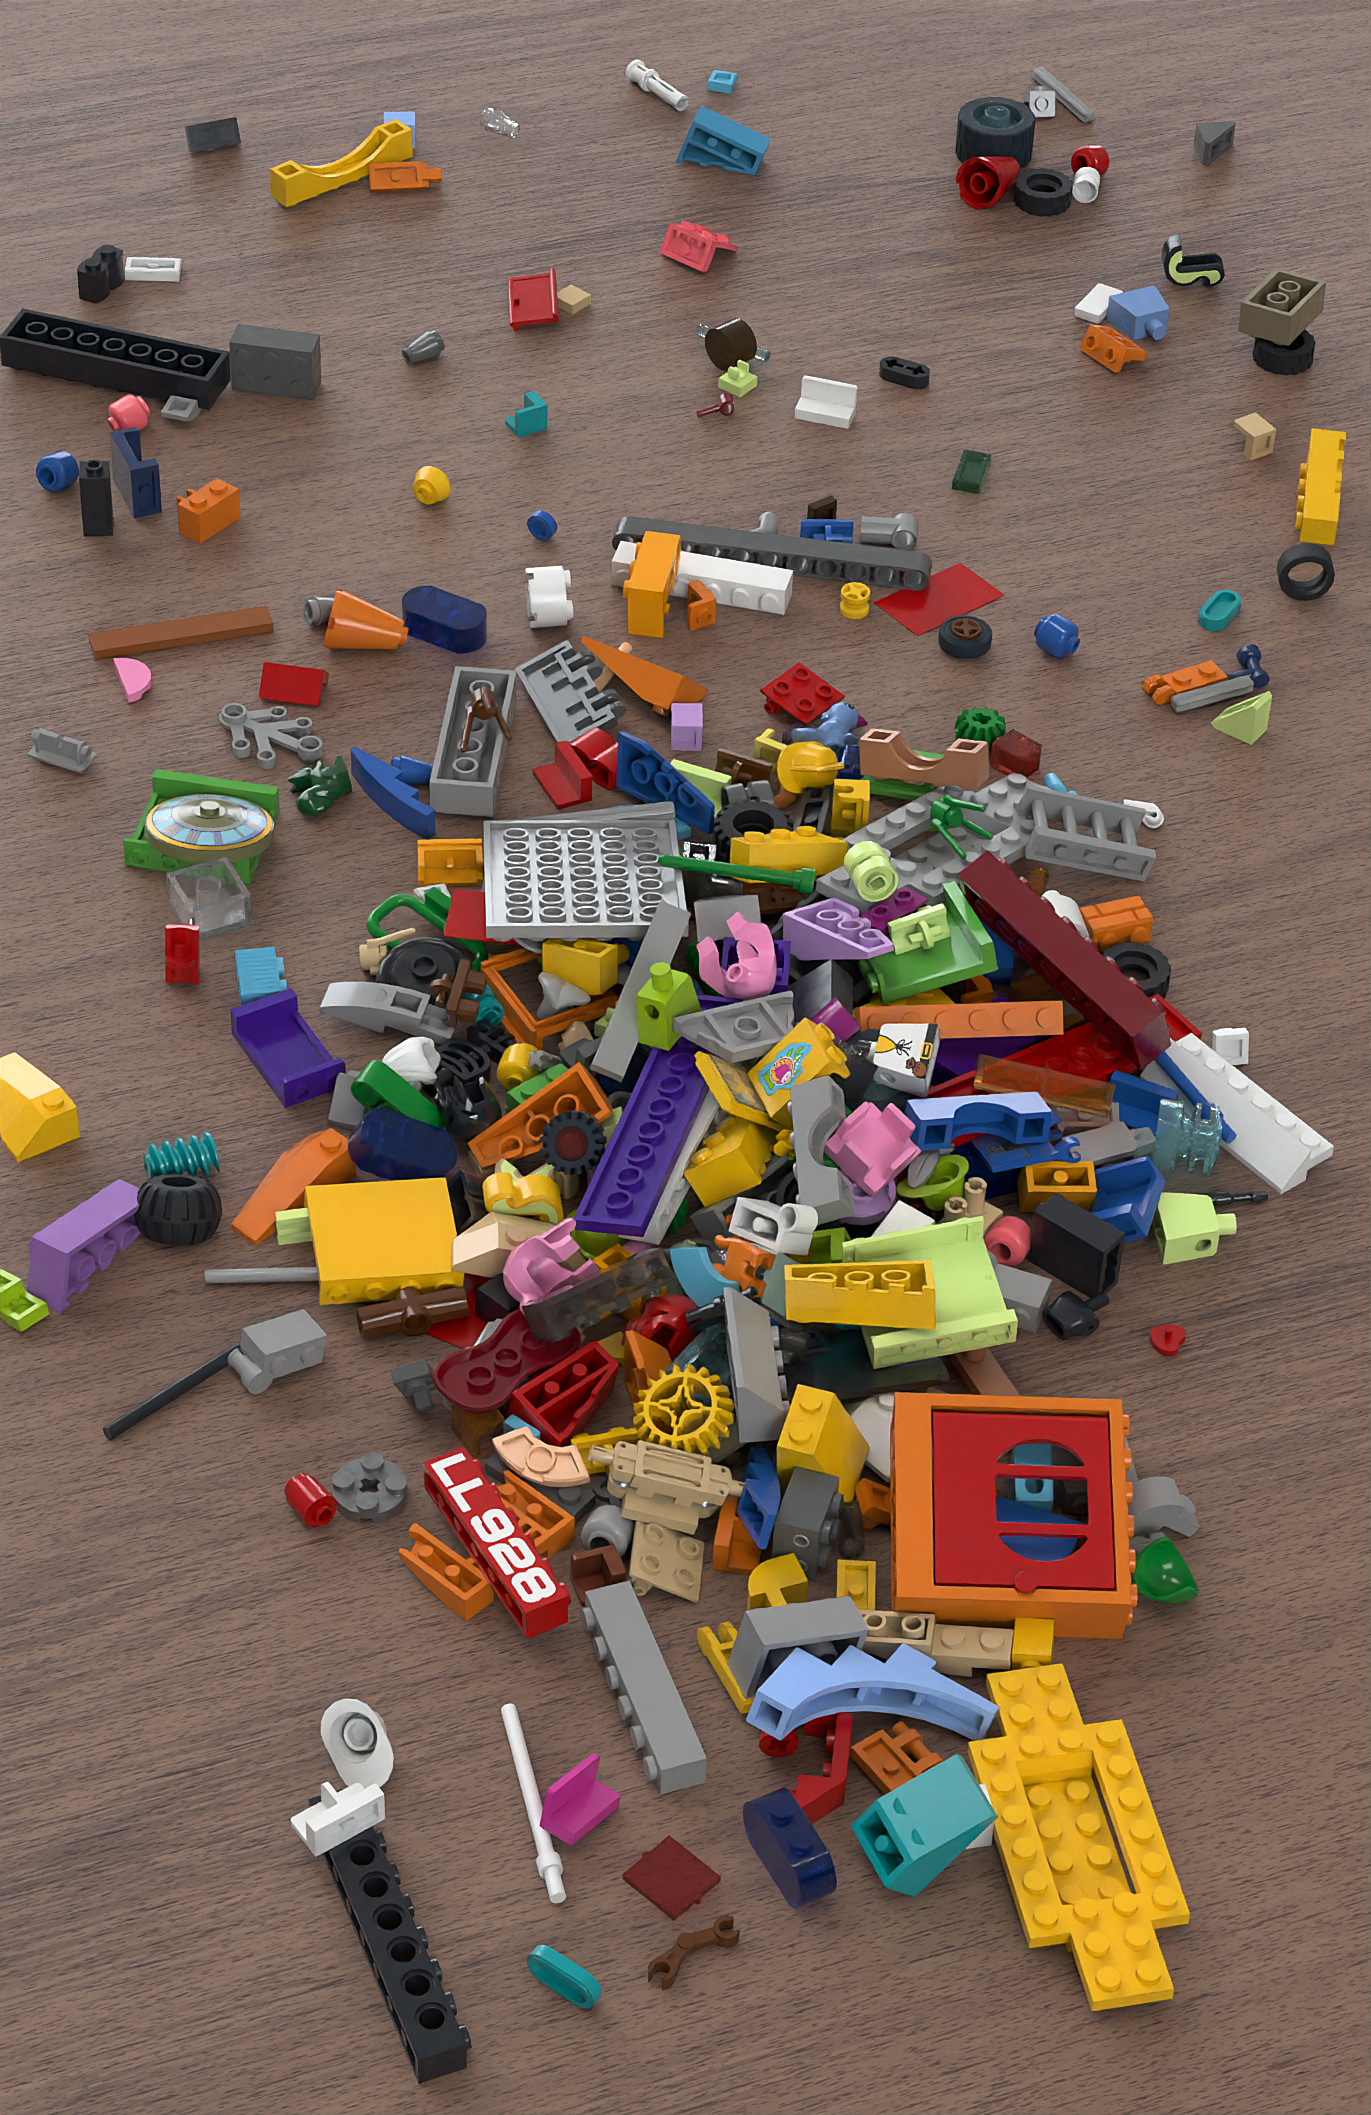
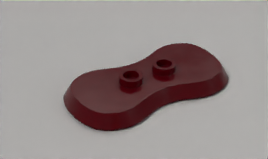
[432,1307,581,1414]

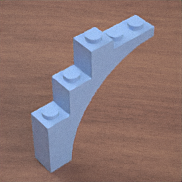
[746,1643,1000,1741]

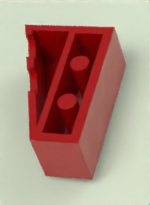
[507,1340,619,1447]

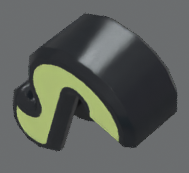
[1161,233,1225,287]

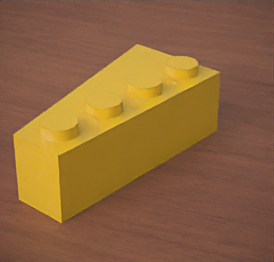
[683,1104,780,1208]
[784,1260,936,1330]

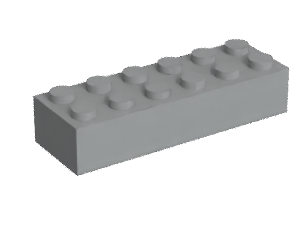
[430,666,516,817]

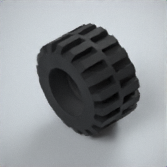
[712,800,794,863]

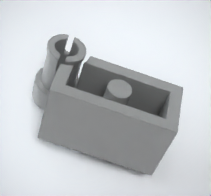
[227,1309,327,1394]

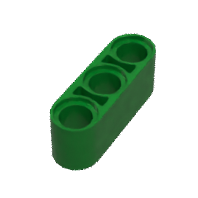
[350,1060,444,1150]

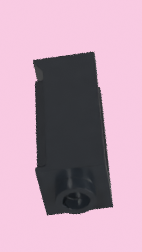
[79,459,114,537]

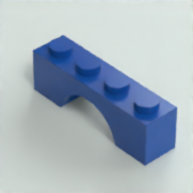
[905,1092,1052,1151]

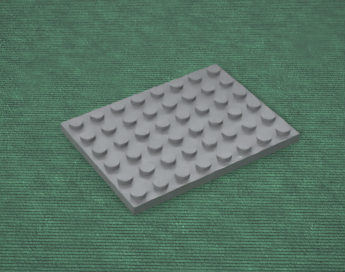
[483,820,689,942]

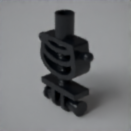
[422,1019,521,1097]

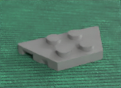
[672,990,794,1063]

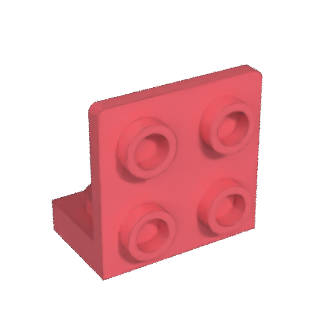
[659,220,738,272]

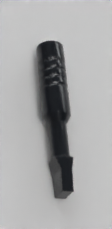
[1194,1191,1268,1206]

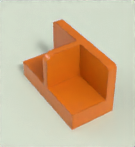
[712,1494,762,1575]

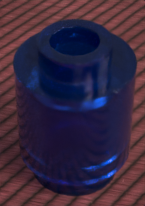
[836,745,864,780]

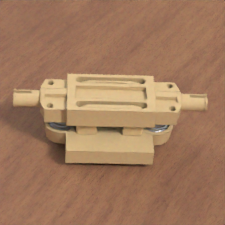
[588,1440,745,1535]

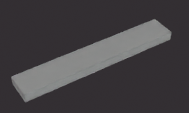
[590,900,691,1082]

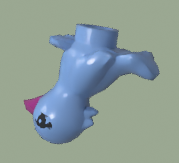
[791,702,868,760]

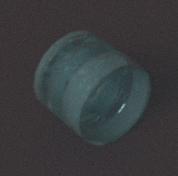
[1152,1098,1222,1177]

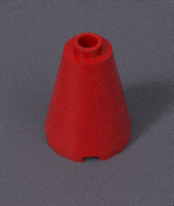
[956,156,1020,209]

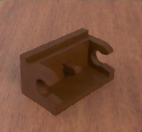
[741,882,810,915]

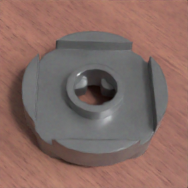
[332,1452,407,1523]

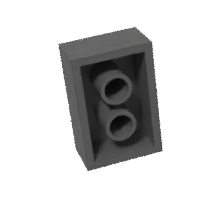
[229,324,322,400]

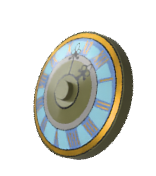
[144,794,274,864]

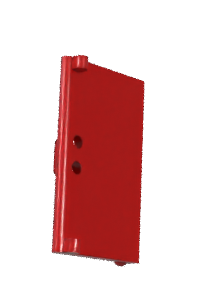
[508,268,559,331]

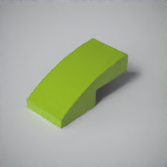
[0,1269,50,1332]

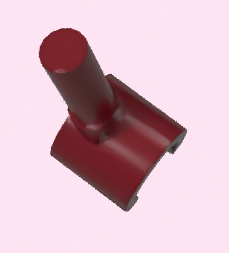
[696,393,734,417]

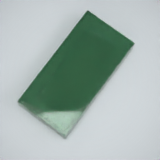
[952,450,992,494]

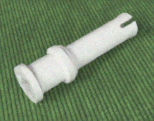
[625,59,689,111]

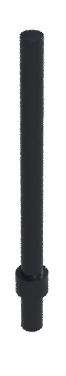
[103,1337,244,1440]

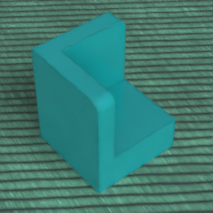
[505,391,548,438]

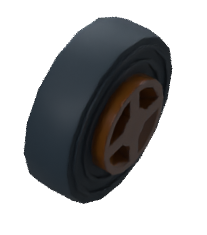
[938,615,993,659]

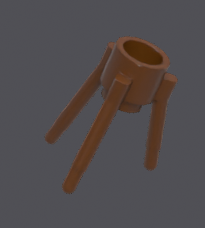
[460,686,512,753]

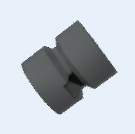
[721,780,774,811]

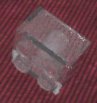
[166,857,253,940]

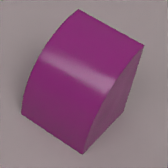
[810,997,861,1047]

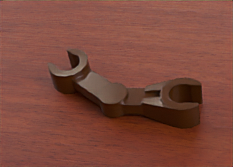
[648,1915,740,1990]

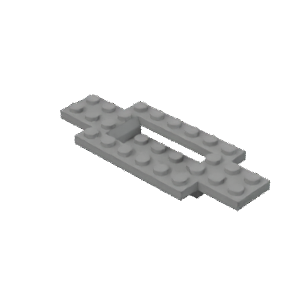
[815,773,1051,915]

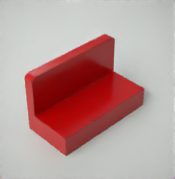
[259,662,329,706]
[533,740,592,810]

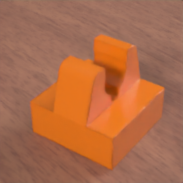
[852,1478,890,1530]

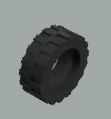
[1014,168,1073,217]
[1253,329,1316,375]
[1103,942,1171,999]

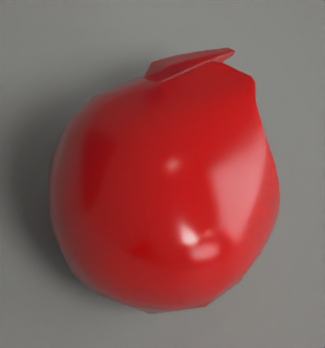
[621,1293,705,1360]

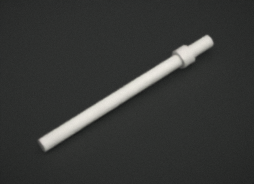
[501,1704,566,1903]

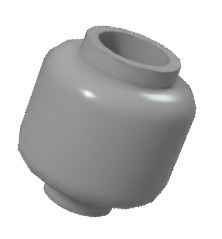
[581,1505,635,1557]

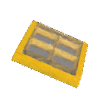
[694,1051,788,1132]

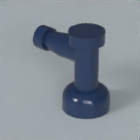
[1226,644,1270,688]

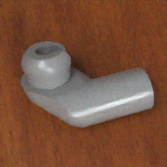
[751,511,779,534]

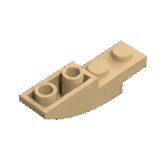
[858,1609,1014,1677]

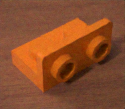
[1079,324,1147,373]

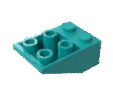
[850,1754,998,1897]

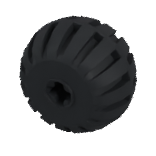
[134,1174,222,1246]

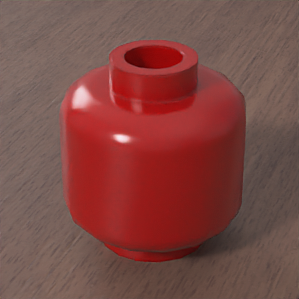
[1071,144,1110,177]

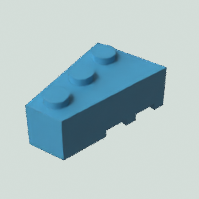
[676,105,772,175]

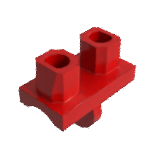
[165,923,200,985]

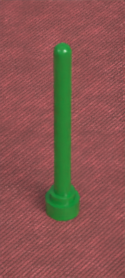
[658,854,815,895]

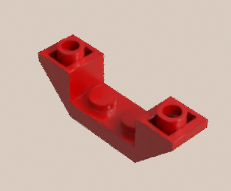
[786,1712,853,1832]

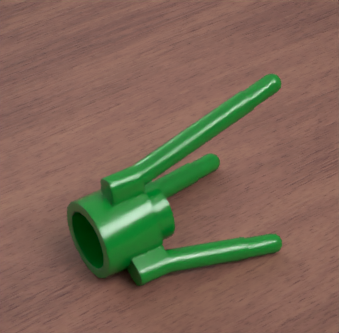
[930,794,993,859]

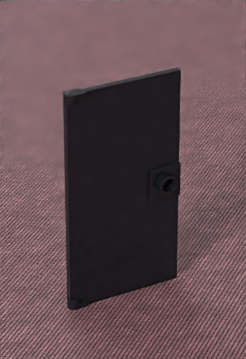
[689,1329,950,1414]

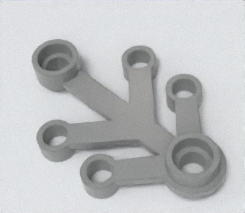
[219,703,323,769]

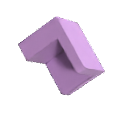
[671,703,703,751]

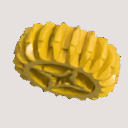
[633,1363,734,1457]

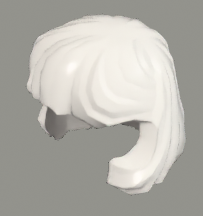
[382,1036,441,1092]

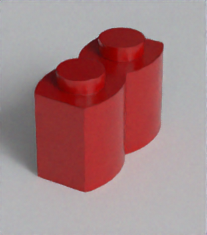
[569,728,618,790]

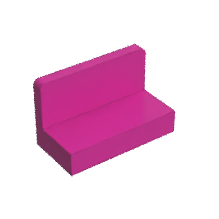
[539,1753,621,1846]

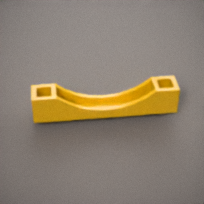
[270,119,413,207]

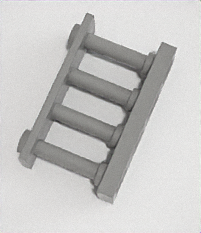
[1016,785,1157,882]

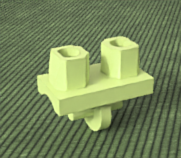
[887,904,951,955]

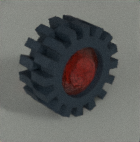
[540,1110,607,1175]

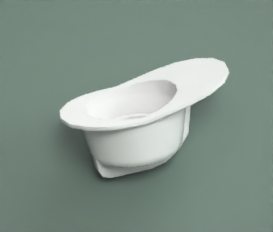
[321,1698,394,1789]

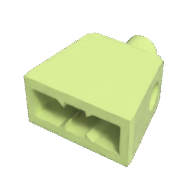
[1152,1192,1237,1264]

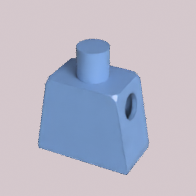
[1107,286,1169,340]

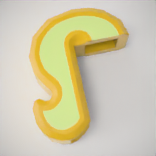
[482,1172,564,1224]

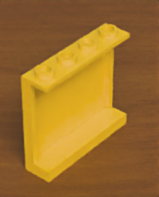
[304,1177,464,1305]

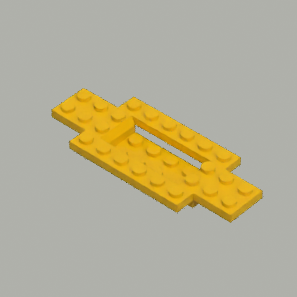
[967,1663,1190,2011]

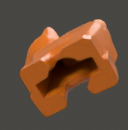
[712,1235,776,1298]

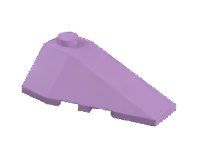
[783,897,894,961]

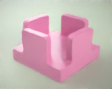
[824,1101,921,1198]

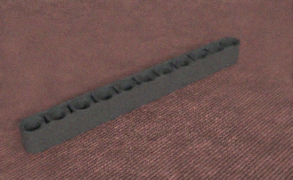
[612,516,932,591]

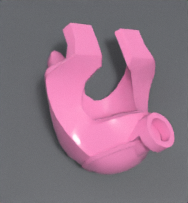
[696,912,777,1001]
[503,1218,601,1317]

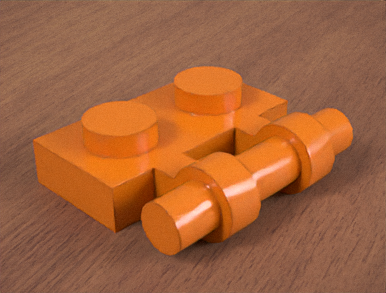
[850,1721,944,1794]

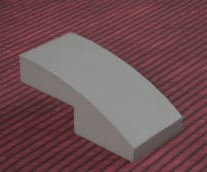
[161,395,202,422]

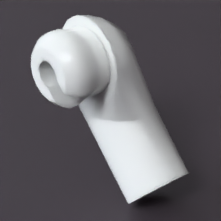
[1124,799,1164,828]

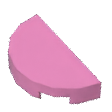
[113,658,152,703]

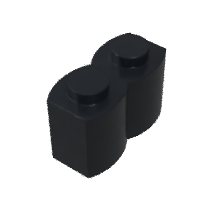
[77,245,125,304]
[447,1169,489,1235]

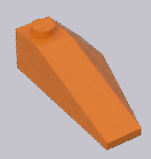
[581,636,708,717]

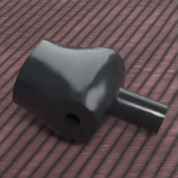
[1042,1291,1109,1340]

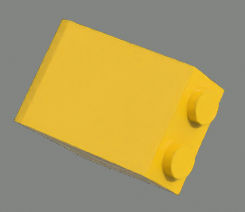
[777,1384,869,1512]

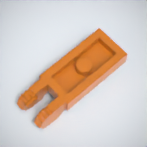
[1141,660,1228,705]

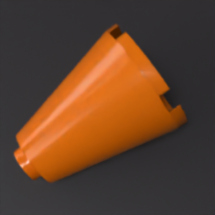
[323,589,409,650]

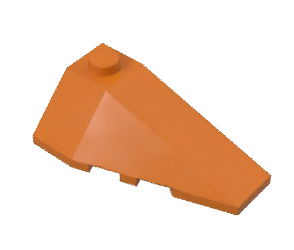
[467,1062,613,1170]
[231,1128,357,1246]
[624,1330,679,1435]

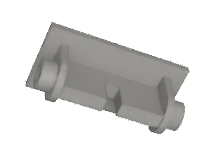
[27,728,98,773]

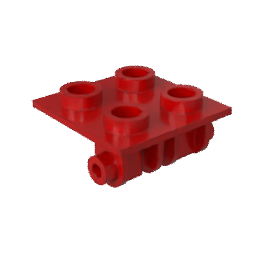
[760,662,845,726]

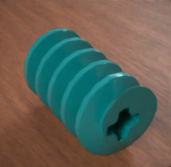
[143,1132,220,1180]

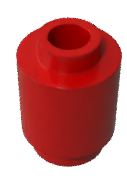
[284,1473,337,1527]

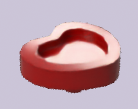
[1149,1324,1186,1356]

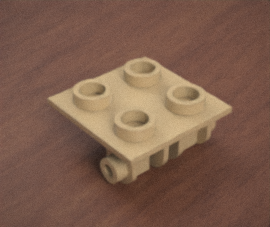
[629,1520,704,1603]

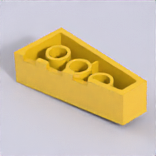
[1295,428,1346,545]

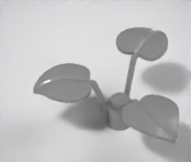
[513,938,632,1020]

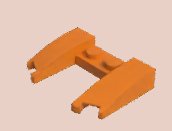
[399,1470,575,1622]

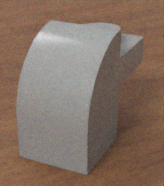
[1128,1476,1200,1538]

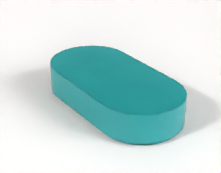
[1198,590,1242,631]
[526,1945,602,2008]

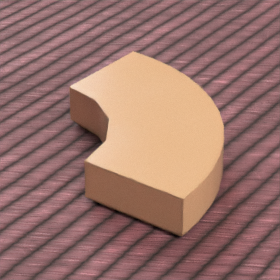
[492,1426,590,1487]

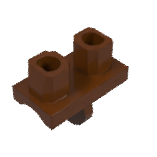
[715,748,773,787]
[429,959,487,1028]

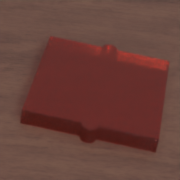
[622,1835,721,1921]

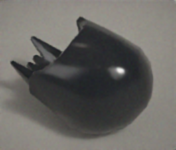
[434,1076,502,1143]

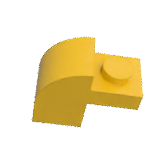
[746,1553,808,1611]

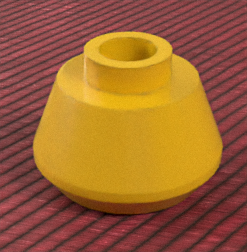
[413,466,451,504]

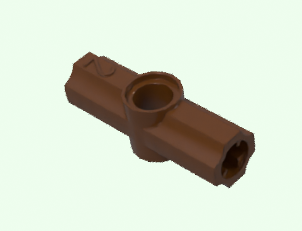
[356,1286,469,1338]

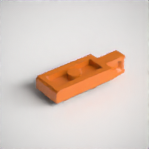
[368,161,442,192]

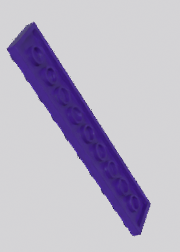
[574,995,743,1237]

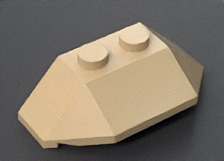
[451,1211,587,1292]

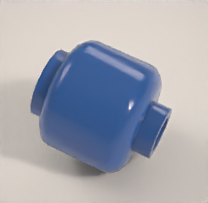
[36,451,79,492]
[1034,614,1080,658]

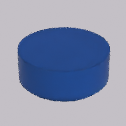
[527,510,557,540]

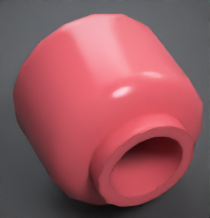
[106,394,151,432]
[984,1216,1032,1267]

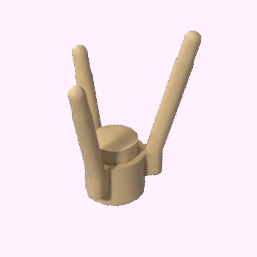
[359,928,416,976]

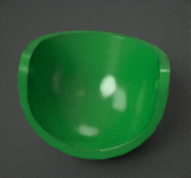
[1133,1537,1199,1604]

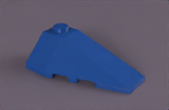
[616,731,715,835]

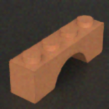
[859,728,989,791]

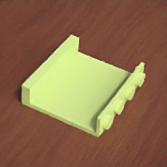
[841,1216,1018,1369]

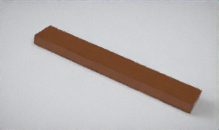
[88,606,274,660]

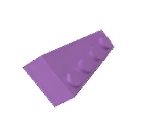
[27,1179,141,1313]

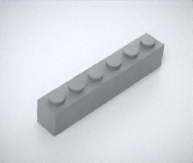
[580,1581,707,1795]

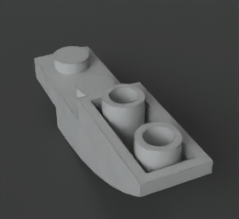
[319,982,458,1045]

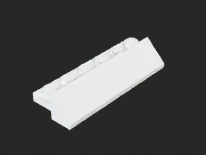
[1140,1033,1334,1194]

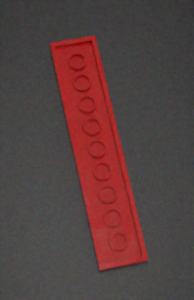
[913,994,1202,1148]

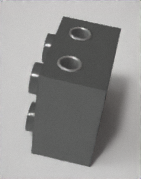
[772,1466,844,1582]

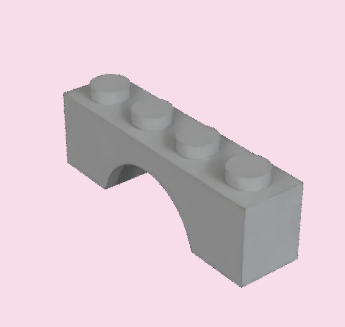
[788,1075,855,1225]

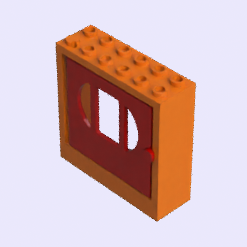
[890,1392,1137,1639]

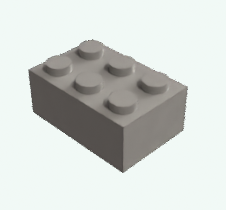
[727,1596,869,1699]

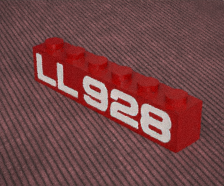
[423,1447,571,1639]

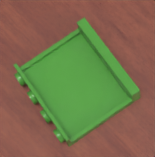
[123,769,280,884]
[853,881,998,1004]

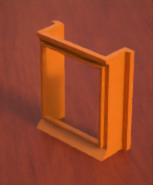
[481,948,619,1051]

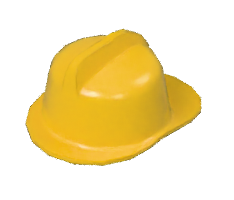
[776,741,844,793]

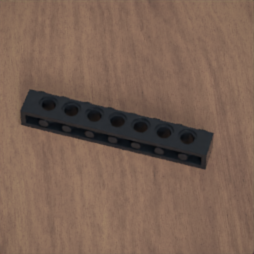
[308,1787,472,2084]

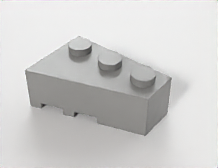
[694,895,761,944]

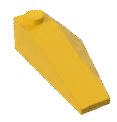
[0,1052,80,1162]

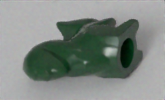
[288,755,352,817]

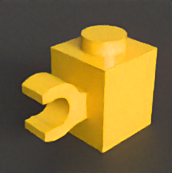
[1012,1618,1054,1670]

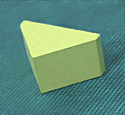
[1211,691,1272,745]

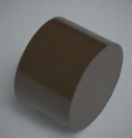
[705,318,757,371]

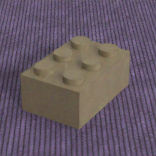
[1238,268,1326,346]

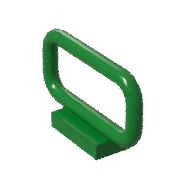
[366,887,489,972]

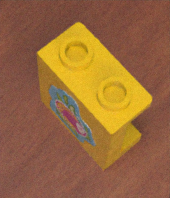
[747,1017,851,1131]

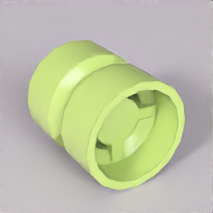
[844,841,899,902]

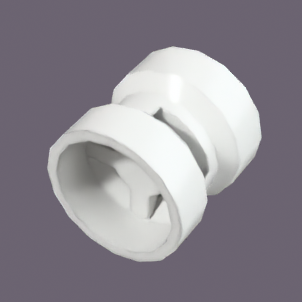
[1072,167,1100,203]

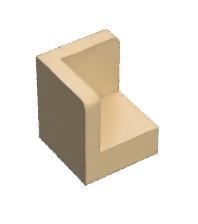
[1234,412,1276,461]

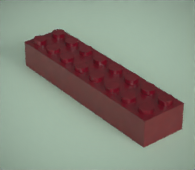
[957,850,1171,1070]

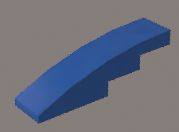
[350,746,435,840]
[736,1447,781,1549]

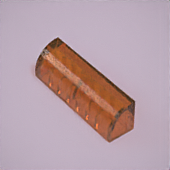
[973,1054,1116,1118]

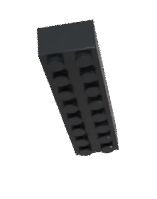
[0,308,231,410]

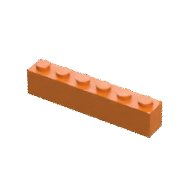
[855,1001,1064,1039]

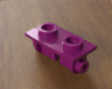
[859,886,928,937]

